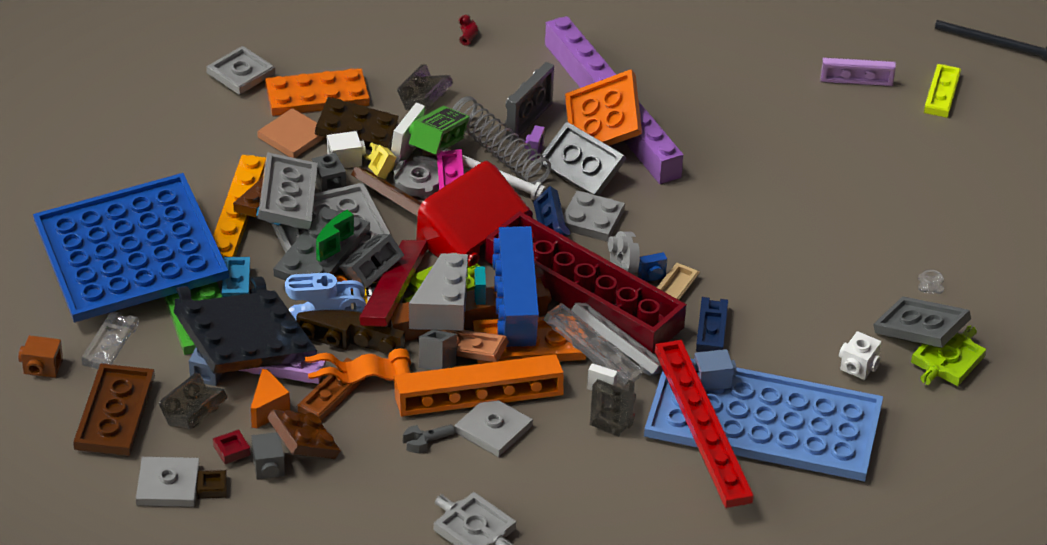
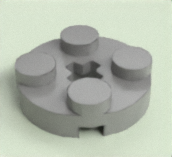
[394,156,439,199]
[608,231,640,274]

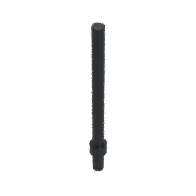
[935,20,1047,61]

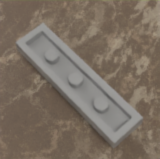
[570,303,663,376]

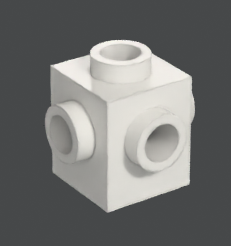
[839,331,882,380]

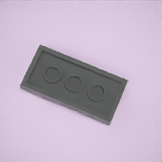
[273,207,370,280]

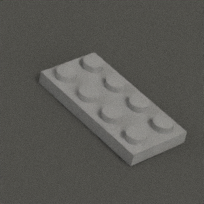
[258,152,318,229]

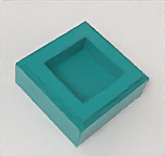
[474,267,486,305]

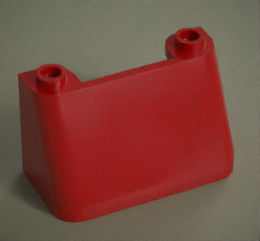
[416,161,533,268]

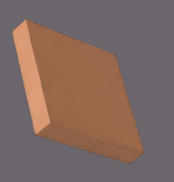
[258,108,326,158]

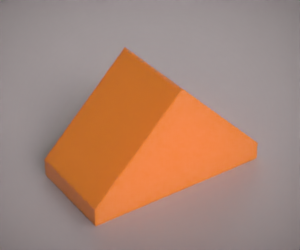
[251,369,290,428]

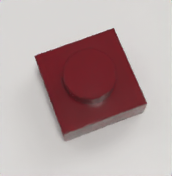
[213,429,251,464]

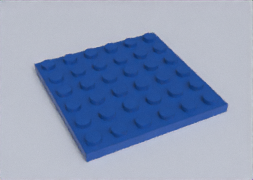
[33,173,230,323]

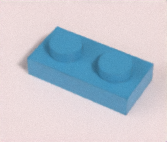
[222,257,250,297]

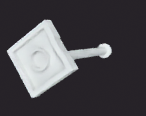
[391,103,546,201]

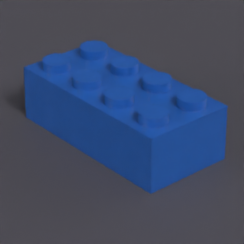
[492,226,539,347]

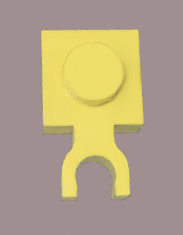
[364,142,397,179]

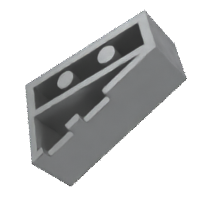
[409,253,468,331]

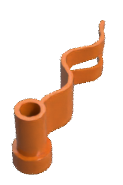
[305,348,411,385]

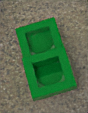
[316,210,354,262]

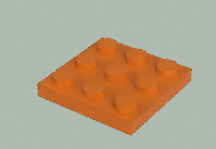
[565,69,642,146]

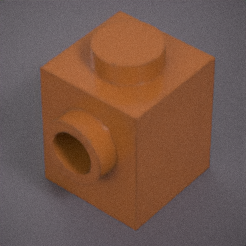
[18,335,63,378]

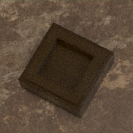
[197,470,227,499]

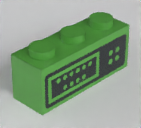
[409,106,470,155]

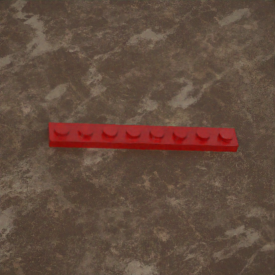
[655,340,754,508]

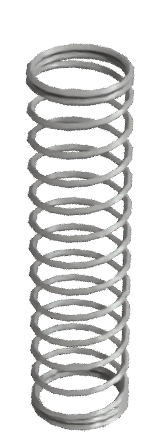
[453,96,551,185]

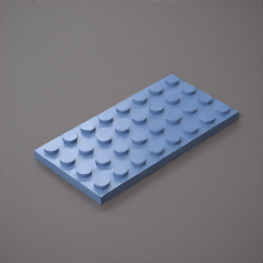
[644,358,883,481]

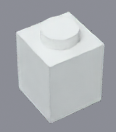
[327,131,366,168]

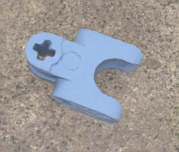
[285,273,366,319]

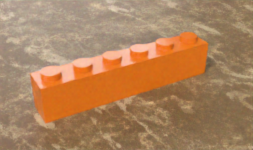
[394,354,564,417]

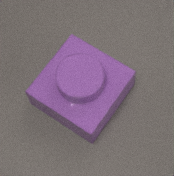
[525,125,545,161]

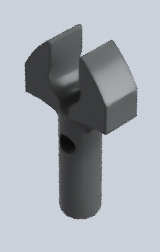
[403,424,455,453]

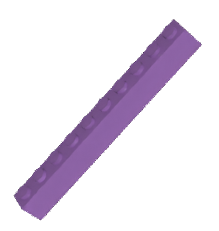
[545,16,683,184]

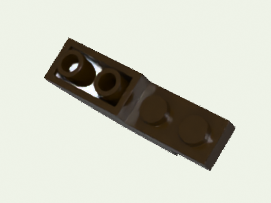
[296,310,405,354]

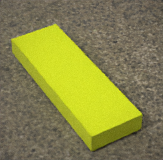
[924,64,961,118]

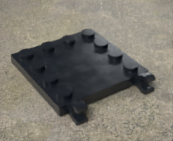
[174,276,317,374]

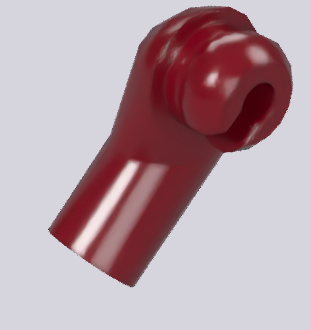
[458,15,479,46]

